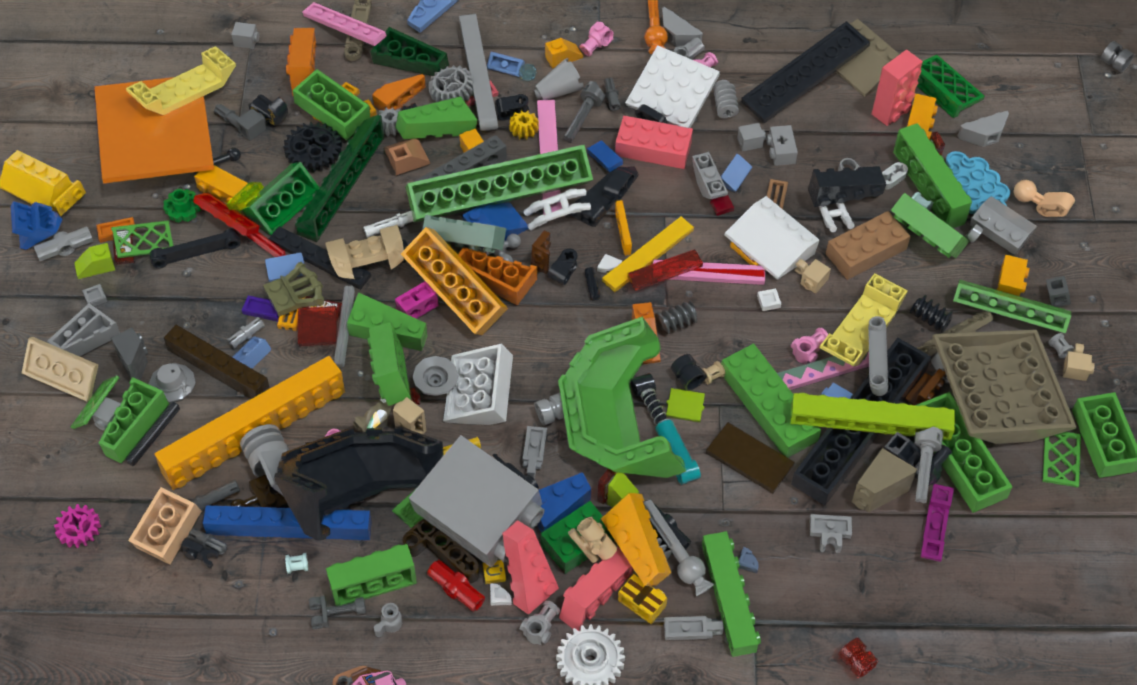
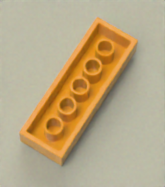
[401,227,508,335]

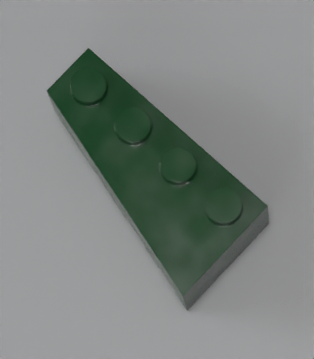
[370,27,449,76]

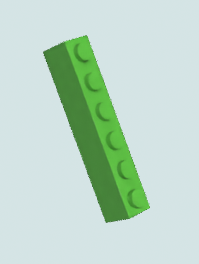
[953,279,1071,333]
[702,531,761,657]

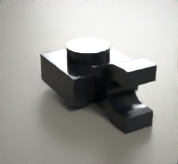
[181,538,219,569]

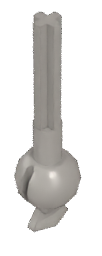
[644,499,714,596]

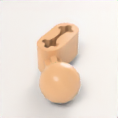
[1014,180,1075,217]

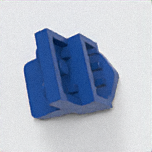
[10,201,63,250]

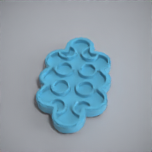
[945,151,1010,214]

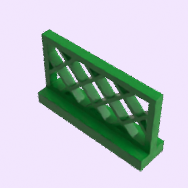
[917,54,985,118]

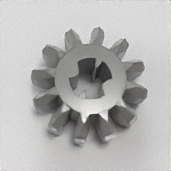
[378,107,400,137]

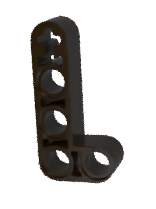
[402,519,479,583]

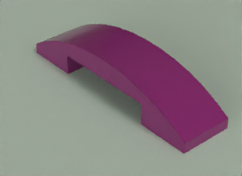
[920,484,954,562]

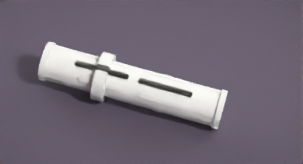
[363,211,414,238]

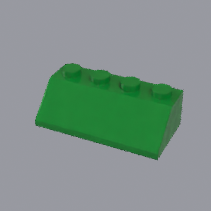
[240,162,320,236]

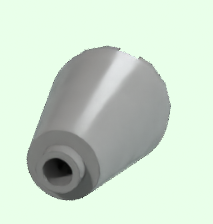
[534,58,584,100]

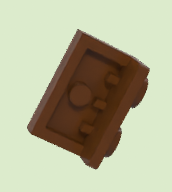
[905,368,946,406]

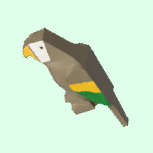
[353,397,395,432]

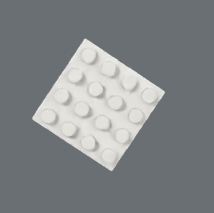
[625,45,720,128]

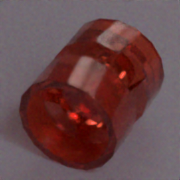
[838,637,879,679]

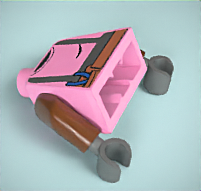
[338,667,406,685]

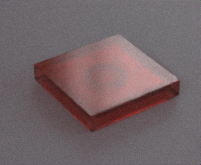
[298,306,337,346]

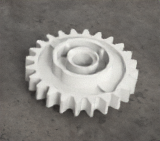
[556,624,625,685]

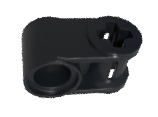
[495,94,529,121]
[547,248,578,285]

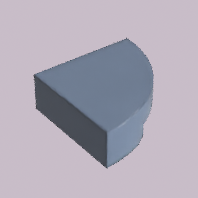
[739,547,759,573]

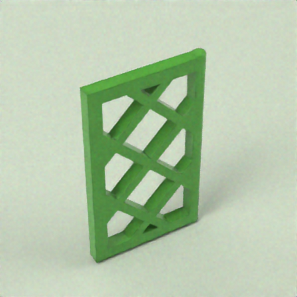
[111,221,173,258]
[70,376,119,429]
[1042,432,1081,487]

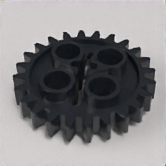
[283,122,342,172]

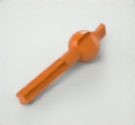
[644,0,668,54]

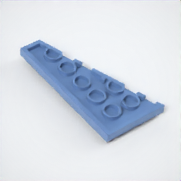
[407,0,459,33]

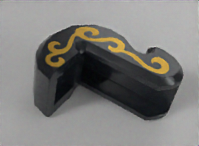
[249,94,288,126]

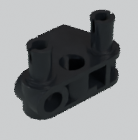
[884,432,952,486]

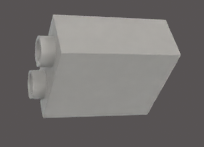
[409,435,545,568]

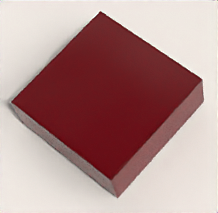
[710,195,734,216]

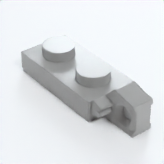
[523,426,547,479]
[664,616,723,640]

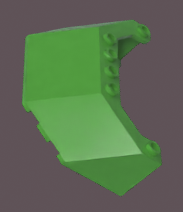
[558,316,686,478]

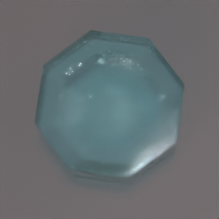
[519,63,536,81]

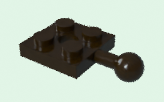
[230,474,289,508]

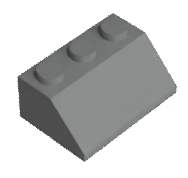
[970,196,1037,256]

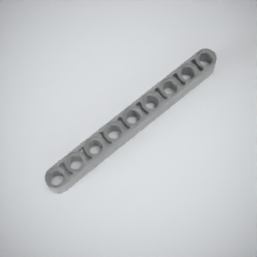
[459,14,498,132]

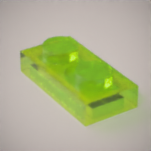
[226,182,264,211]

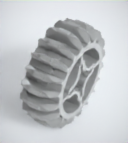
[429,65,474,102]

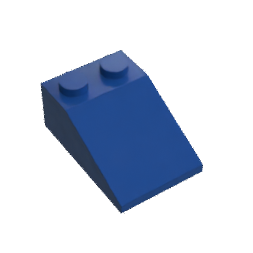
[462,202,529,248]

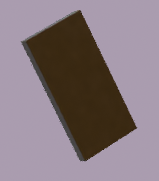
[706,422,795,494]

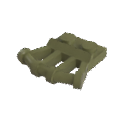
[263,262,324,317]

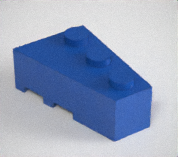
[537,472,591,533]

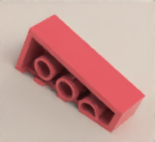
[502,520,559,615]
[559,546,634,631]

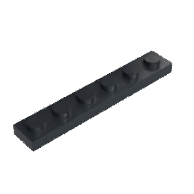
[268,226,371,290]

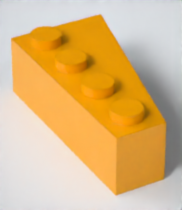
[601,493,671,586]

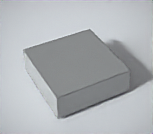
[82,284,107,306]

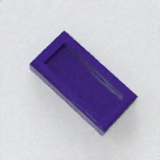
[242,295,279,322]

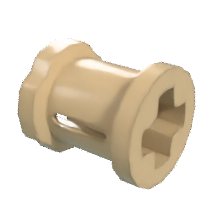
[702,361,725,385]

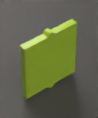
[666,388,705,423]

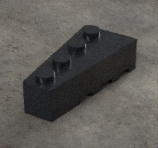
[808,166,886,207]

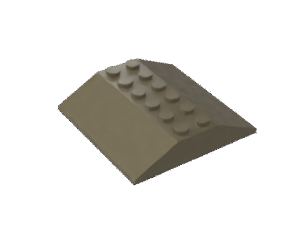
[932,330,1076,444]

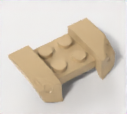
[325,225,404,279]

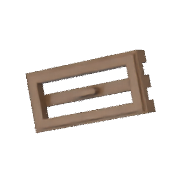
[767,179,788,209]

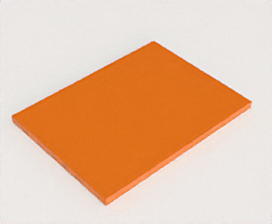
[94,77,214,184]

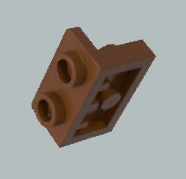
[531,230,551,274]

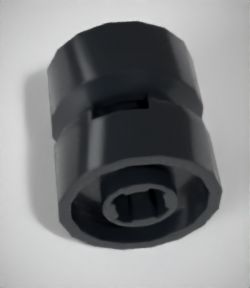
[671,354,706,391]

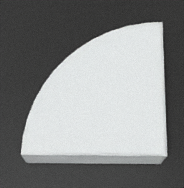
[597,254,622,273]
[490,583,512,606]

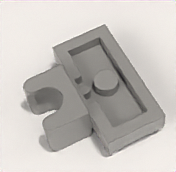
[810,514,852,553]

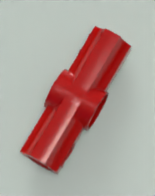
[427,560,485,612]

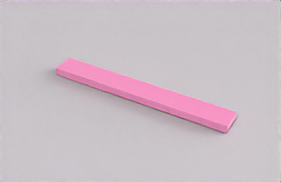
[537,100,562,215]

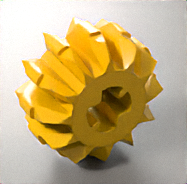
[509,110,539,140]

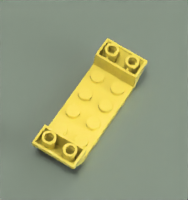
[126,46,236,115]
[820,273,908,366]

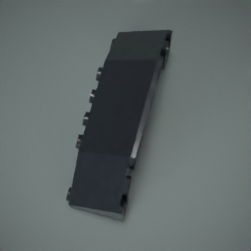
[274,427,444,541]

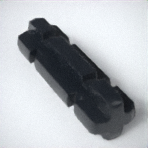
[585,267,600,301]

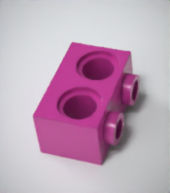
[395,281,439,319]

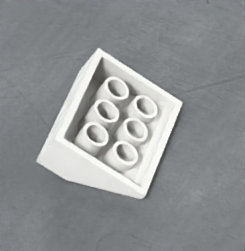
[725,196,819,280]
[443,344,513,425]

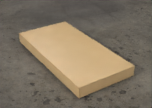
[22,337,98,401]

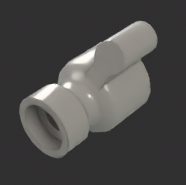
[374,603,403,637]

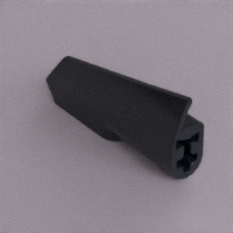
[571,166,639,227]

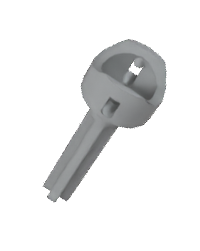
[914,427,943,503]

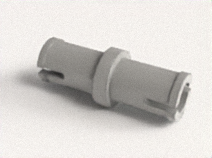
[227,317,265,349]

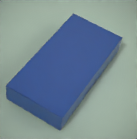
[587,140,623,172]

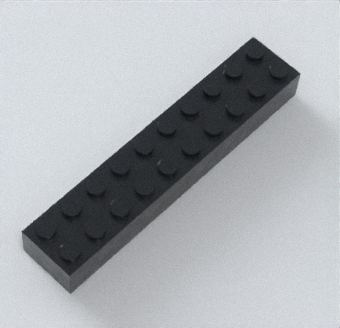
[791,337,931,506]

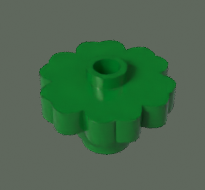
[163,189,201,223]

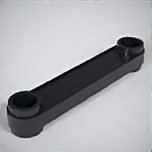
[149,228,240,269]

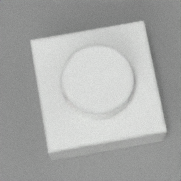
[757,288,781,311]

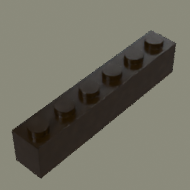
[164,324,270,399]

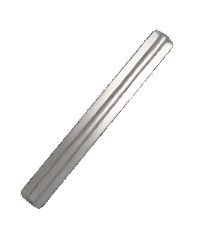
[334,286,355,368]

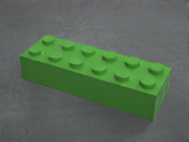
[893,123,972,228]
[721,344,821,458]
[915,392,1012,513]

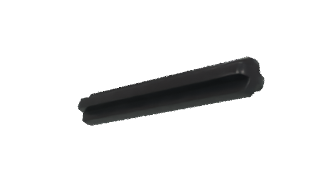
[125,401,180,466]

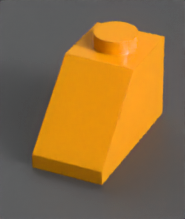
[545,38,583,69]

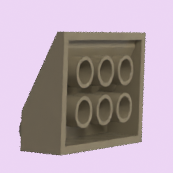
[835,19,900,97]

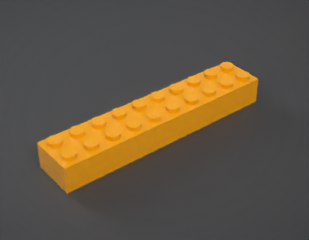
[154,356,345,490]

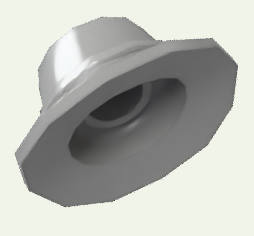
[412,356,459,396]
[149,363,196,403]

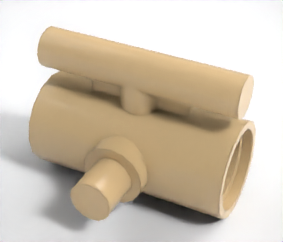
[568,517,617,563]

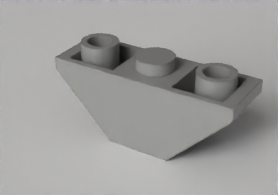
[661,7,703,47]
[957,111,1009,147]
[692,152,728,199]

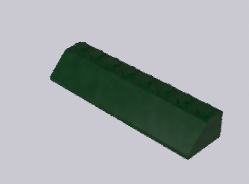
[295,114,384,242]

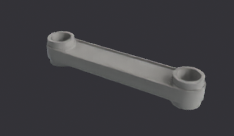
[868,316,888,396]

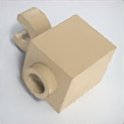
[795,259,831,294]
[1063,343,1094,381]

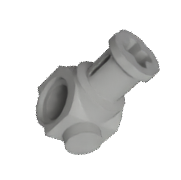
[520,601,560,645]

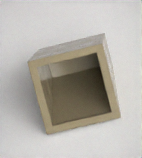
[852,448,918,512]

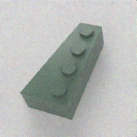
[423,215,506,253]

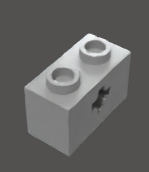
[766,125,798,166]

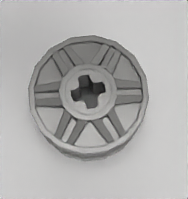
[240,424,289,477]

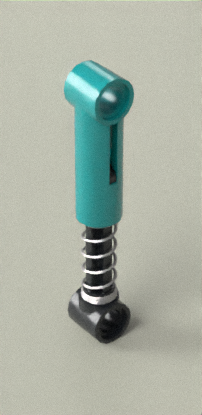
[631,373,701,485]

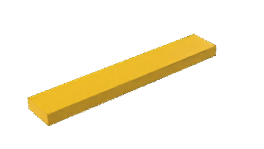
[602,217,694,292]

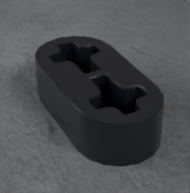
[635,104,667,124]

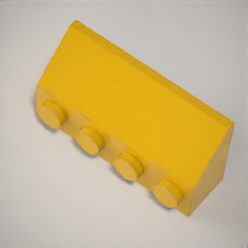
[0,150,72,210]

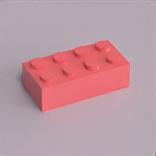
[872,49,923,126]
[615,115,693,169]

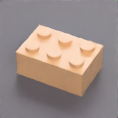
[128,487,202,565]

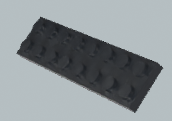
[741,21,870,123]

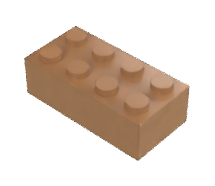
[826,211,910,280]

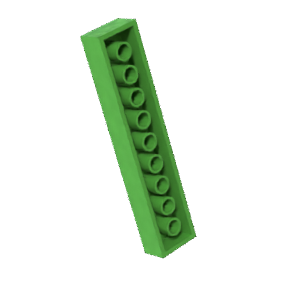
[405,145,593,222]

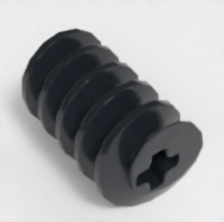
[909,295,953,333]

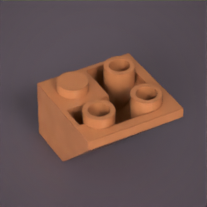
[384,138,430,175]

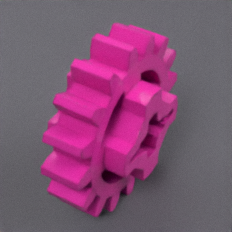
[54,504,101,548]

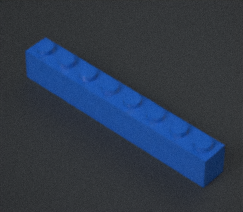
[203,506,372,540]

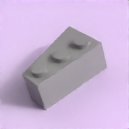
[47,304,120,357]

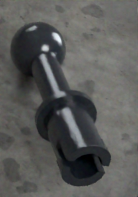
[193,147,241,175]

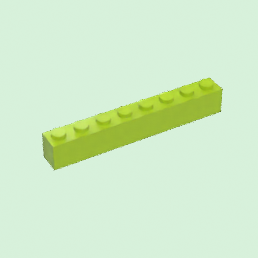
[790,393,954,440]

